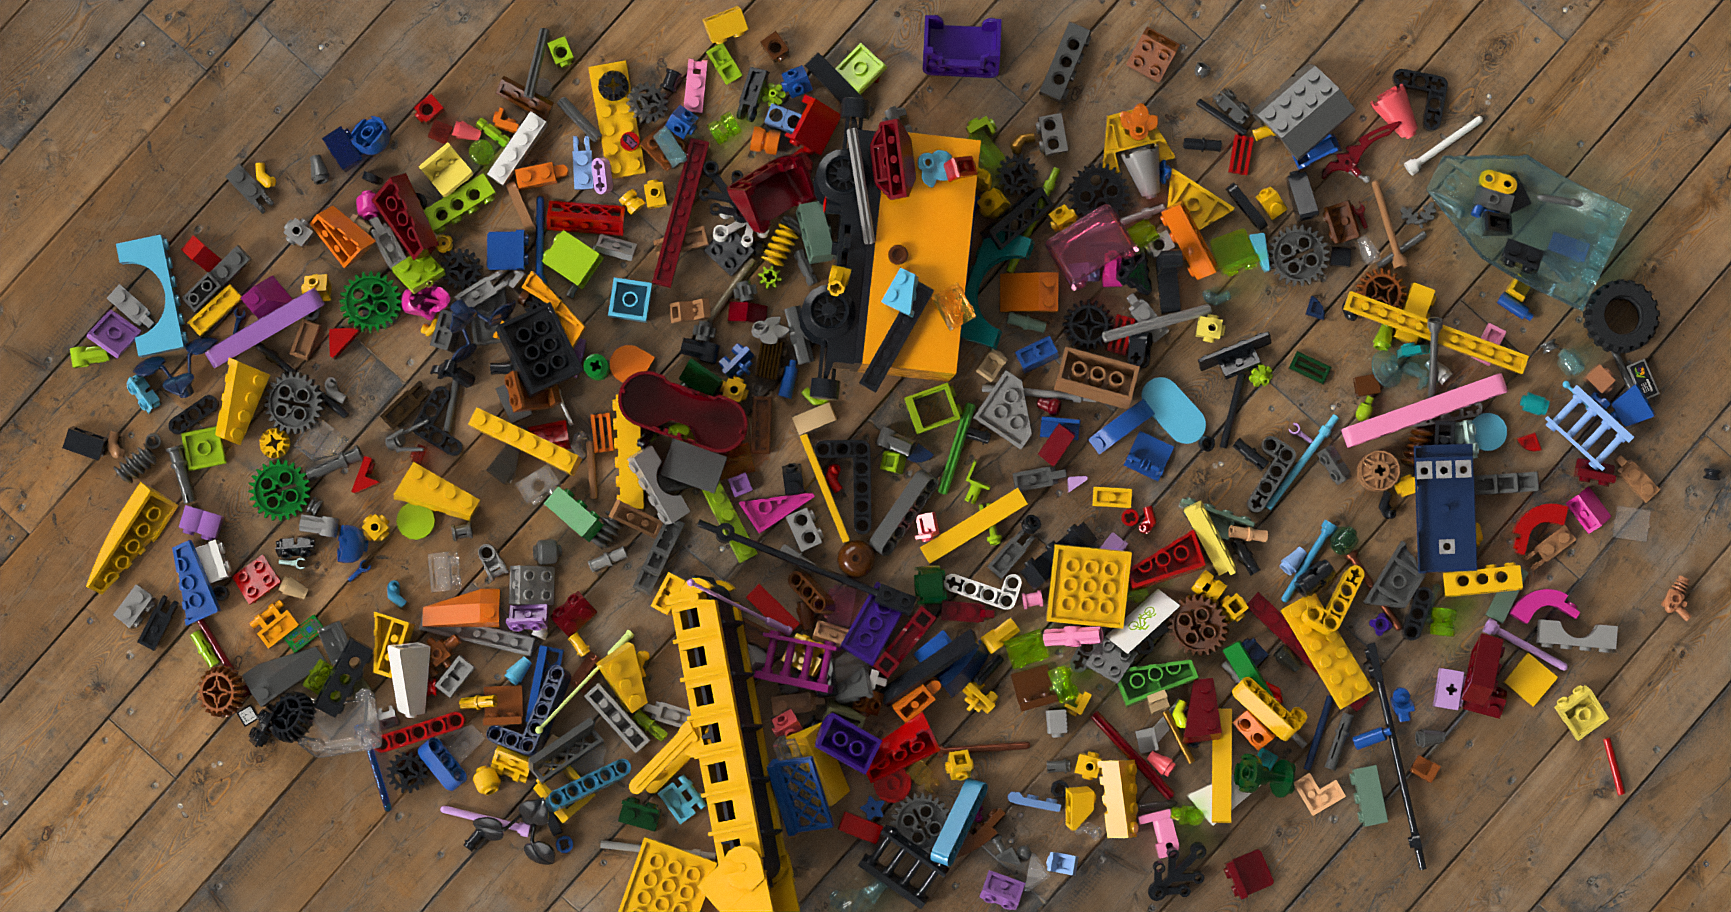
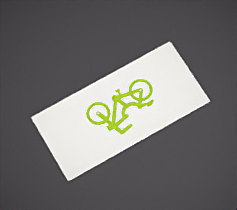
[1105,589,1180,654]

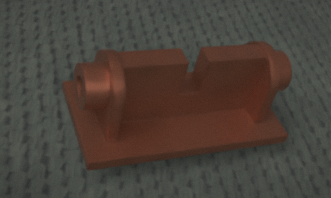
[569,651,601,694]

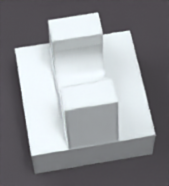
[870,669,887,690]

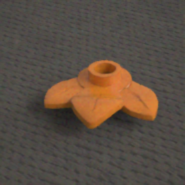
[1120,103,1158,141]

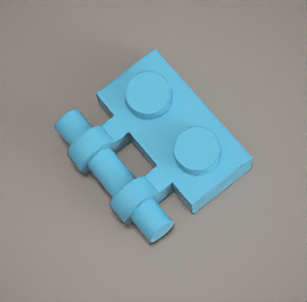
[657,774,707,824]

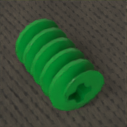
[584,354,610,381]

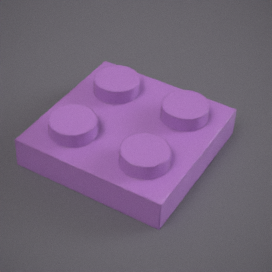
[87,309,141,359]

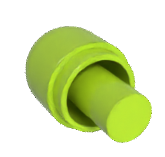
[1356,395,1374,422]

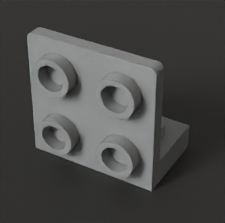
[509,566,555,605]

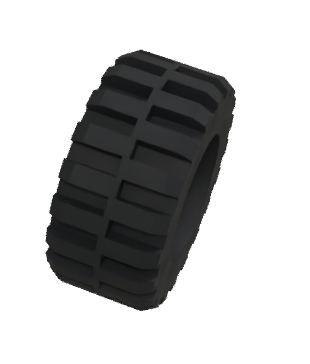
[1583,279,1660,354]

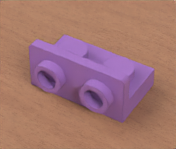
[979,870,1025,910]

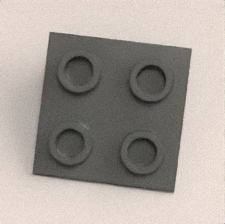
[1085,634,1138,684]

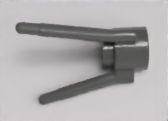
[385,419,429,453]

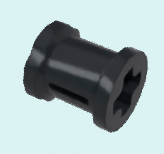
[660,68,682,93]

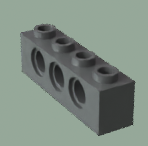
[1039,22,1092,103]

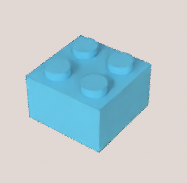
[608,277,653,323]

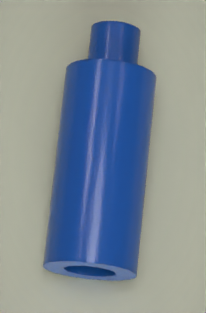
[1496,291,1534,321]
[778,360,799,399]
[1353,727,1392,750]

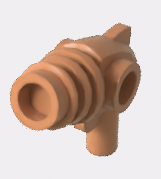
[1661,576,1691,621]

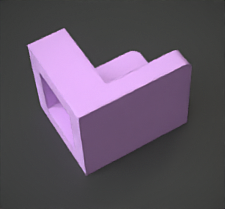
[1100,533,1128,551]

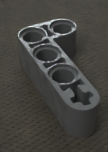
[1246,436,1296,513]

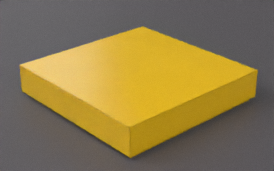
[1503,653,1558,707]

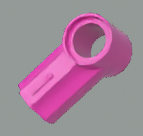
[1102,250,1122,287]

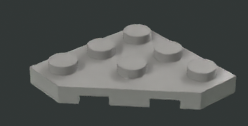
[973,370,1032,449]

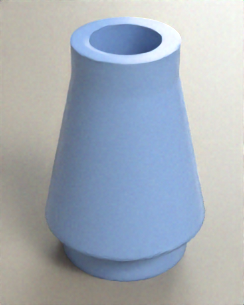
[1280,547,1307,575]

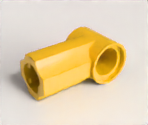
[827,264,852,296]
[980,618,1020,654]

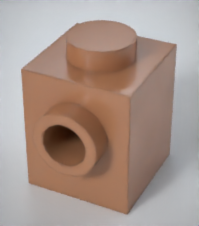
[1583,364,1616,395]

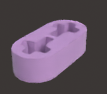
[591,157,613,194]

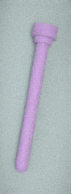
[1483,618,1568,671]
[440,805,532,837]

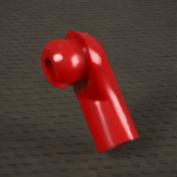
[825,464,843,494]
[1139,506,1156,534]
[1264,680,1283,704]

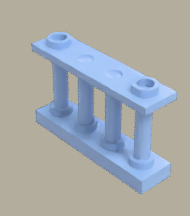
[1545,385,1634,472]

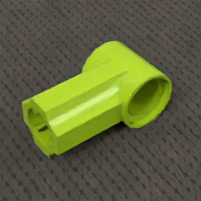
[70,346,110,368]

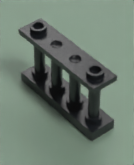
[858,824,950,909]

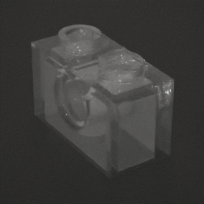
[515,464,561,505]

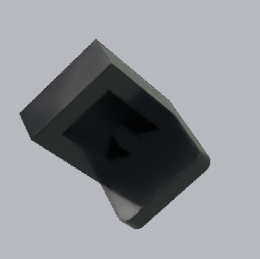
[782,463,804,495]

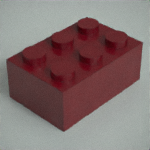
[1462,633,1505,706]

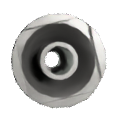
[1121,144,1160,199]

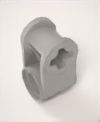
[478,544,509,582]

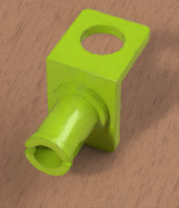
[964,459,991,504]

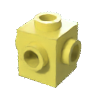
[1195,314,1225,343]

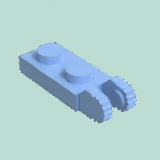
[572,136,594,190]

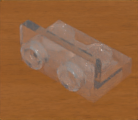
[428,551,461,592]

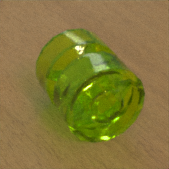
[707,111,742,146]
[1429,607,1457,637]

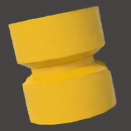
[1191,570,1227,604]

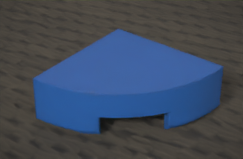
[1590,392,1610,409]

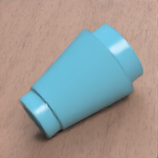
[504,656,532,685]

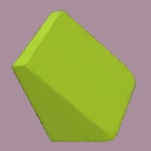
[880,450,907,474]

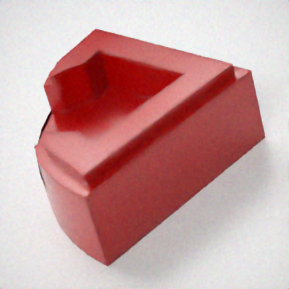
[1516,432,1542,452]

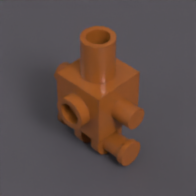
[426,634,462,679]

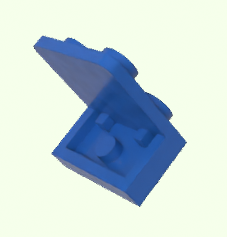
[487,230,529,270]

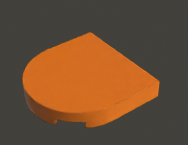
[610,345,655,383]

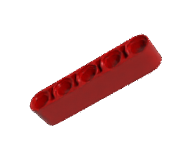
[373,712,466,753]

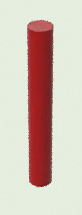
[1603,738,1625,796]

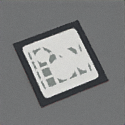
[237,704,258,727]

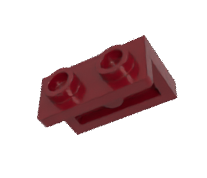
[1573,458,1616,487]
[550,591,597,637]
[1463,686,1507,719]

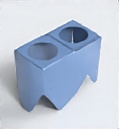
[764,103,802,134]

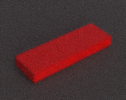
[746,584,800,637]

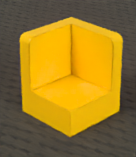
[1505,275,1531,302]

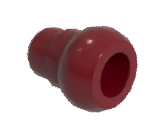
[1037,397,1062,416]

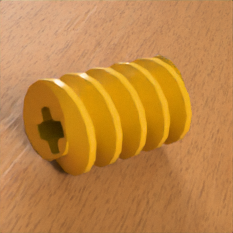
[761,224,799,266]

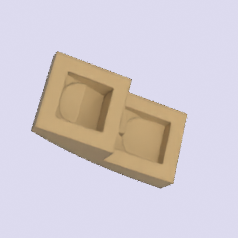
[792,402,837,435]
[1147,689,1170,715]

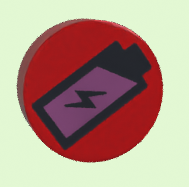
[620,132,640,152]

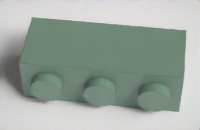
[796,201,834,264]
[1349,765,1388,827]

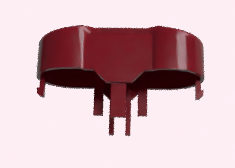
[618,371,748,453]

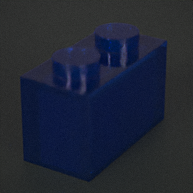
[322,126,364,172]

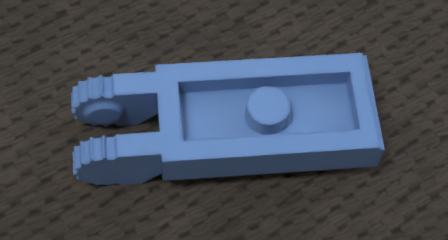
[1008,792,1061,812]

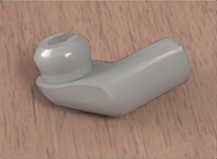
[325,377,347,404]

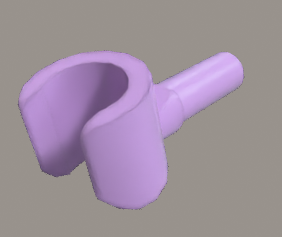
[1289,423,1313,444]

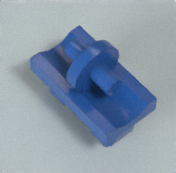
[719,343,755,379]
[1389,687,1415,722]

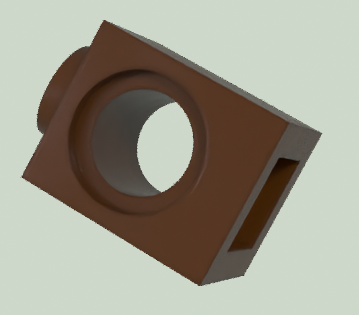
[760,31,789,63]
[1353,373,1383,397]

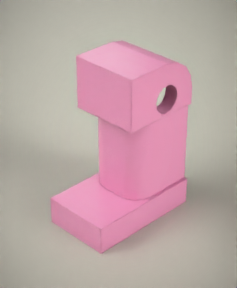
[1137,808,1179,859]

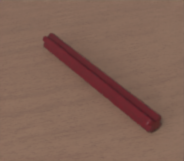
[1091,711,1175,800]

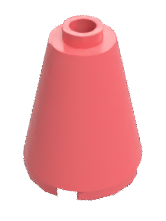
[1370,84,1418,139]

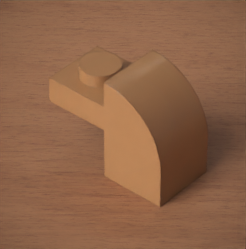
[669,298,711,323]

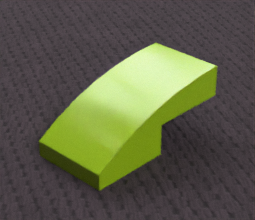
[706,43,742,85]

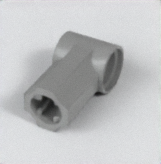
[299,515,339,538]

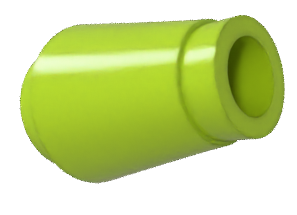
[1373,324,1393,352]

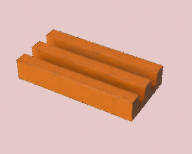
[590,413,614,453]

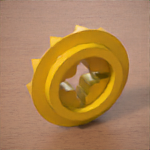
[259,428,290,458]

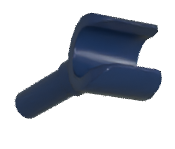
[233,308,246,334]

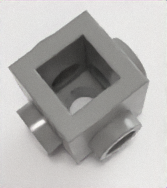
[283,218,315,248]

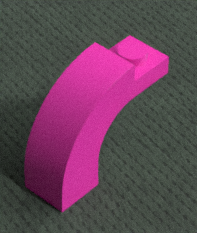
[1508,589,1580,624]

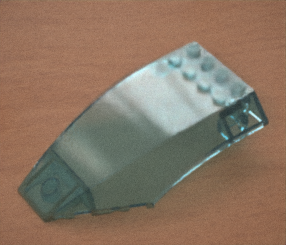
[1426,155,1632,312]

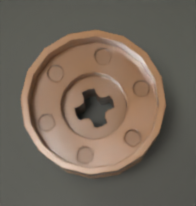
[1356,451,1400,492]

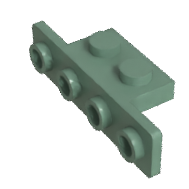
[1179,497,1255,541]

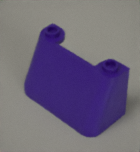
[922,15,1001,78]

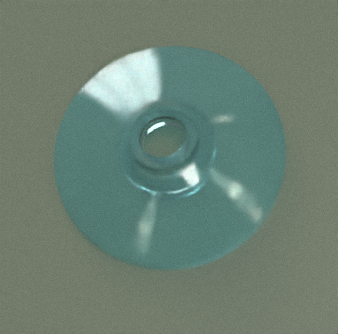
[1371,350,1402,387]

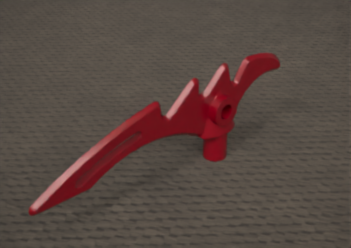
[1322,121,1401,179]

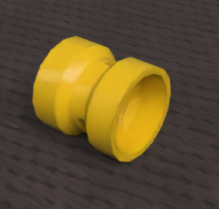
[619,189,645,215]

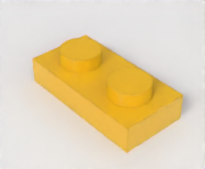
[1092,487,1132,508]

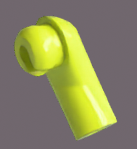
[1172,699,1187,728]

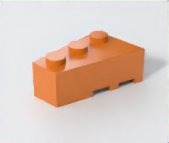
[309,206,376,268]

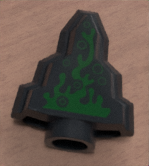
[1116,252,1152,296]

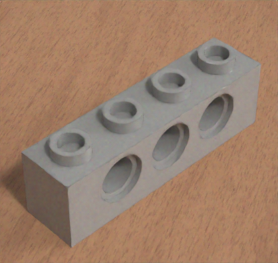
[584,683,651,753]

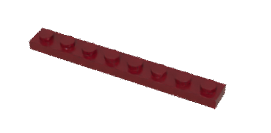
[652,138,710,288]
[1247,592,1370,712]

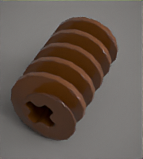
[1401,427,1435,468]

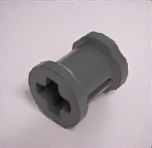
[451,522,473,541]

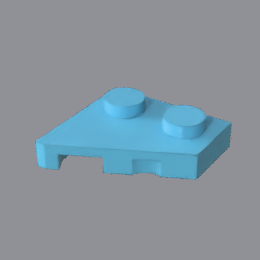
[881,268,919,318]

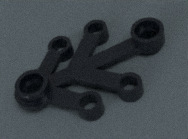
[699,161,747,223]
[1148,842,1207,901]

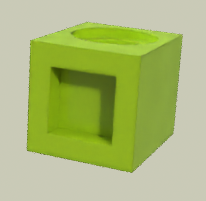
[547,36,575,68]

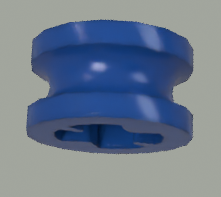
[556,835,573,853]

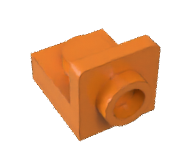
[493,107,520,134]

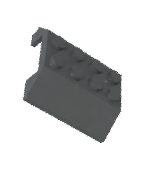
[1252,64,1356,161]

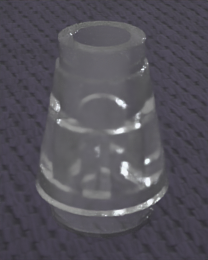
[1357,235,1381,265]

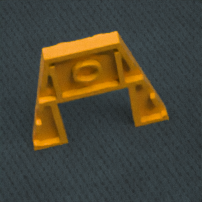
[493,271,586,349]

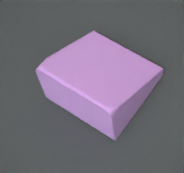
[1067,476,1087,493]

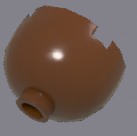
[837,540,875,578]

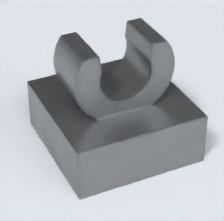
[507,270,528,294]
[376,705,400,730]

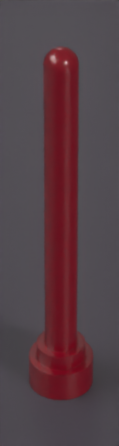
[197,619,251,697]

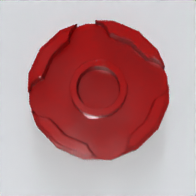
[874,768,912,803]

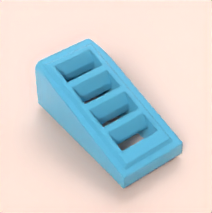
[1248,233,1270,273]

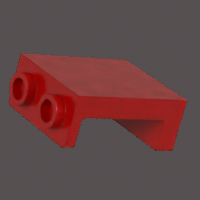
[785,95,841,156]

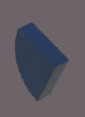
[1305,296,1325,320]
[907,443,934,463]

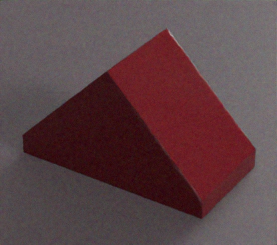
[728,302,768,324]

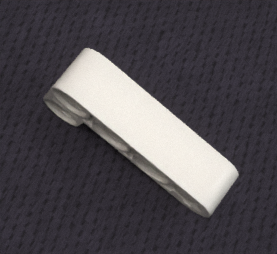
[943,574,1022,610]

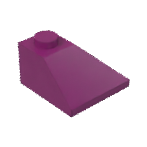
[241,275,293,319]

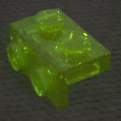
[967,129,1005,170]
[1004,629,1049,669]

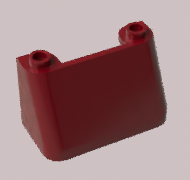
[726,156,817,234]

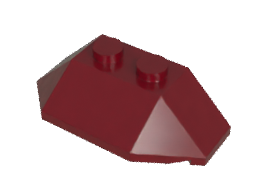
[870,119,916,200]

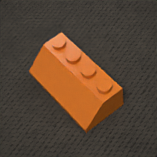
[1160,200,1219,280]

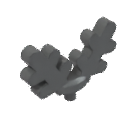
[1400,202,1436,229]

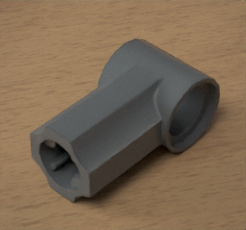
[875,426,916,457]

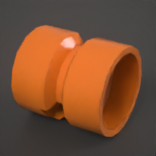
[750,126,781,156]

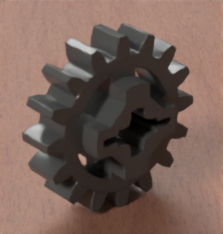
[626,82,668,124]

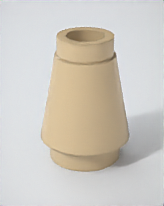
[279,576,308,599]

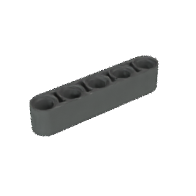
[869,469,938,556]

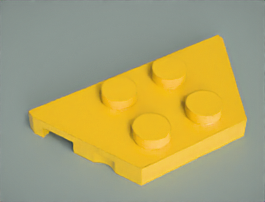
[1167,168,1235,231]

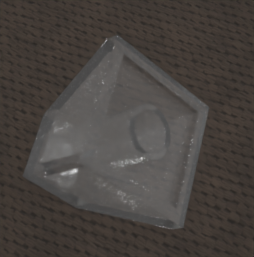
[293,417,349,462]

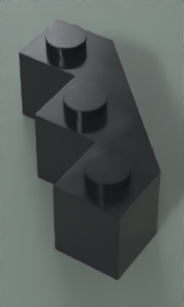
[1020,521,1098,590]

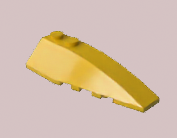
[86,482,179,595]

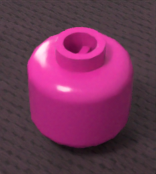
[356,190,381,220]

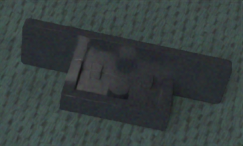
[1198,332,1272,380]

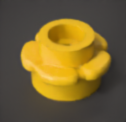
[436,234,453,253]

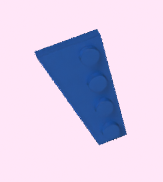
[172,540,221,626]

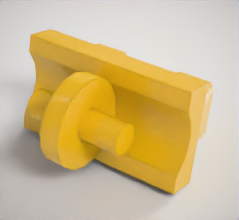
[962,681,998,714]

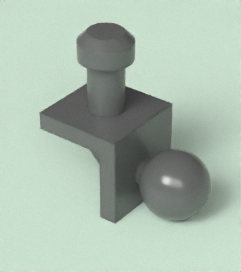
[991,834,1031,865]

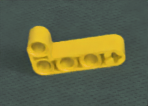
[1301,565,1364,635]
[1232,677,1307,741]

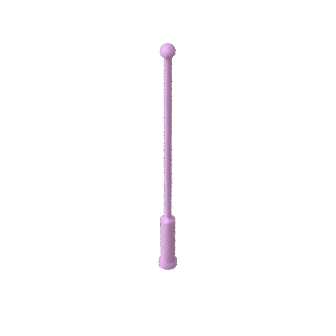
[687,579,793,636]

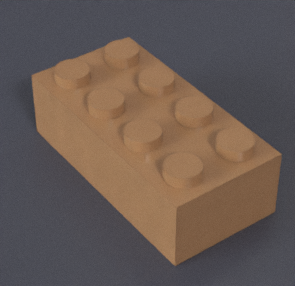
[1054,347,1140,410]

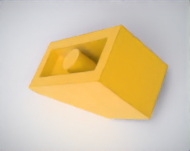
[1066,786,1096,831]

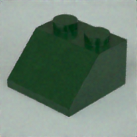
[679,358,723,397]

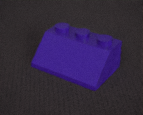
[815,713,882,775]

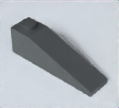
[242,647,327,707]

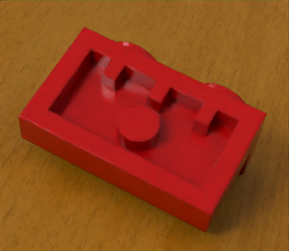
[528,420,571,450]

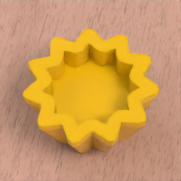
[976,167,992,192]

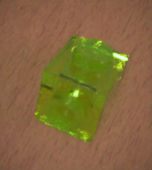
[1127,588,1149,603]

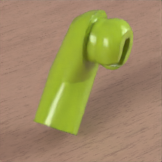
[801,387,829,406]

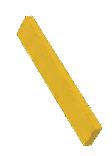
[800,434,850,544]
[920,488,1028,564]
[1212,709,1232,823]

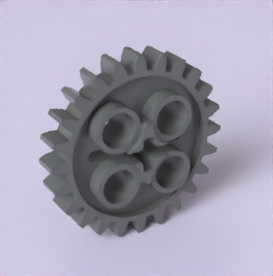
[1268,225,1330,287]
[264,372,325,434]
[890,792,950,854]

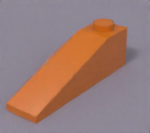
[422,589,500,627]

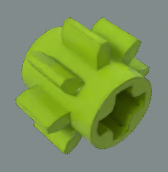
[758,265,781,289]

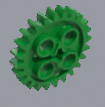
[339,271,402,333]
[248,459,312,522]

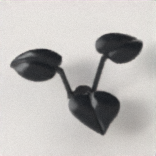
[473,797,555,865]

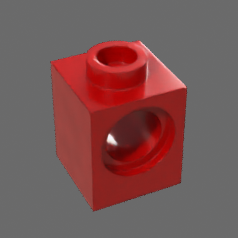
[414,94,445,125]

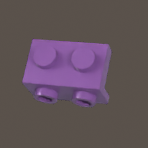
[506,604,549,631]

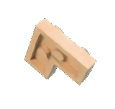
[1294,773,1346,816]

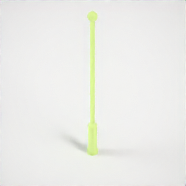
[535,630,635,734]

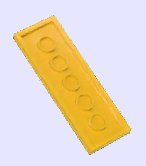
[588,60,646,179]
[1281,593,1373,710]

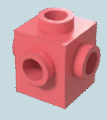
[771,709,803,743]

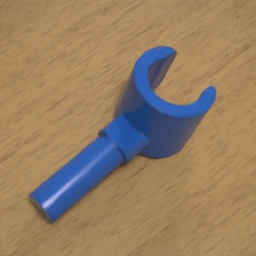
[1471,205,1500,218]
[348,560,371,582]

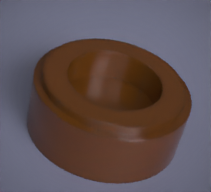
[888,245,908,265]
[518,289,533,307]

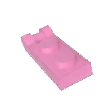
[684,58,708,114]

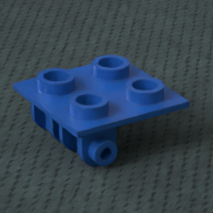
[1124,431,1174,481]

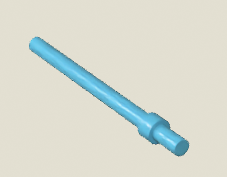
[1265,414,1339,510]

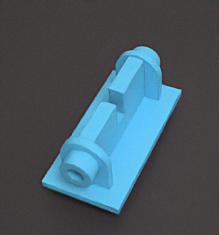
[126,375,161,414]

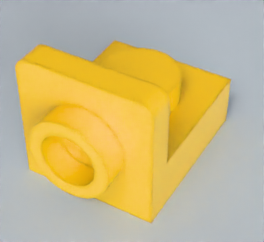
[1064,691,1092,717]

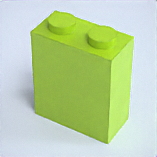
[542,230,604,290]

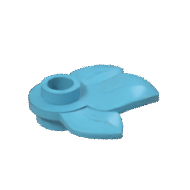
[917,150,952,187]

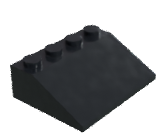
[496,302,584,398]

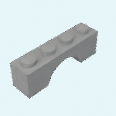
[627,446,691,525]
[1536,619,1618,653]

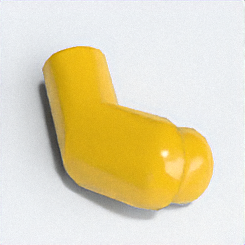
[255,163,276,188]
[421,312,440,336]

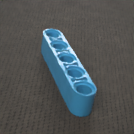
[545,759,631,812]
[931,778,988,867]

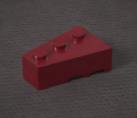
[1182,678,1222,744]

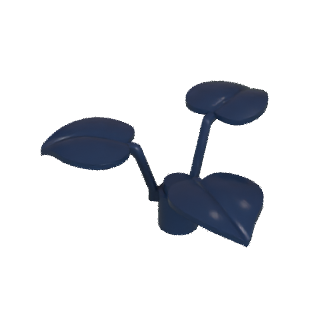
[450,299,516,363]
[133,337,219,398]

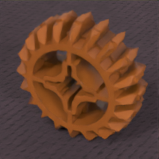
[1355,268,1407,309]
[196,665,248,718]

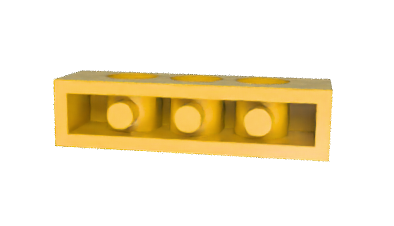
[1443,562,1523,598]

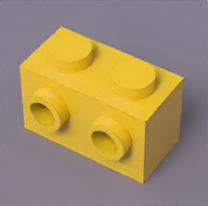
[702,6,749,44]

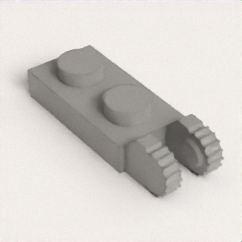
[454,270,509,308]

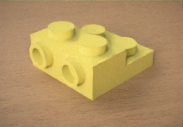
[1554,685,1609,741]

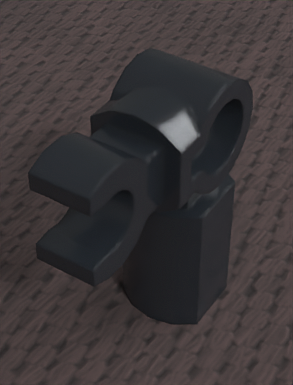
[430,359,475,388]

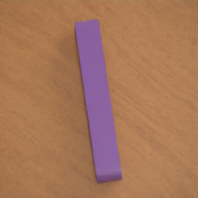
[205,287,325,368]

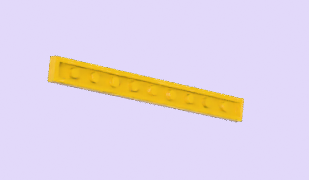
[1343,291,1529,374]

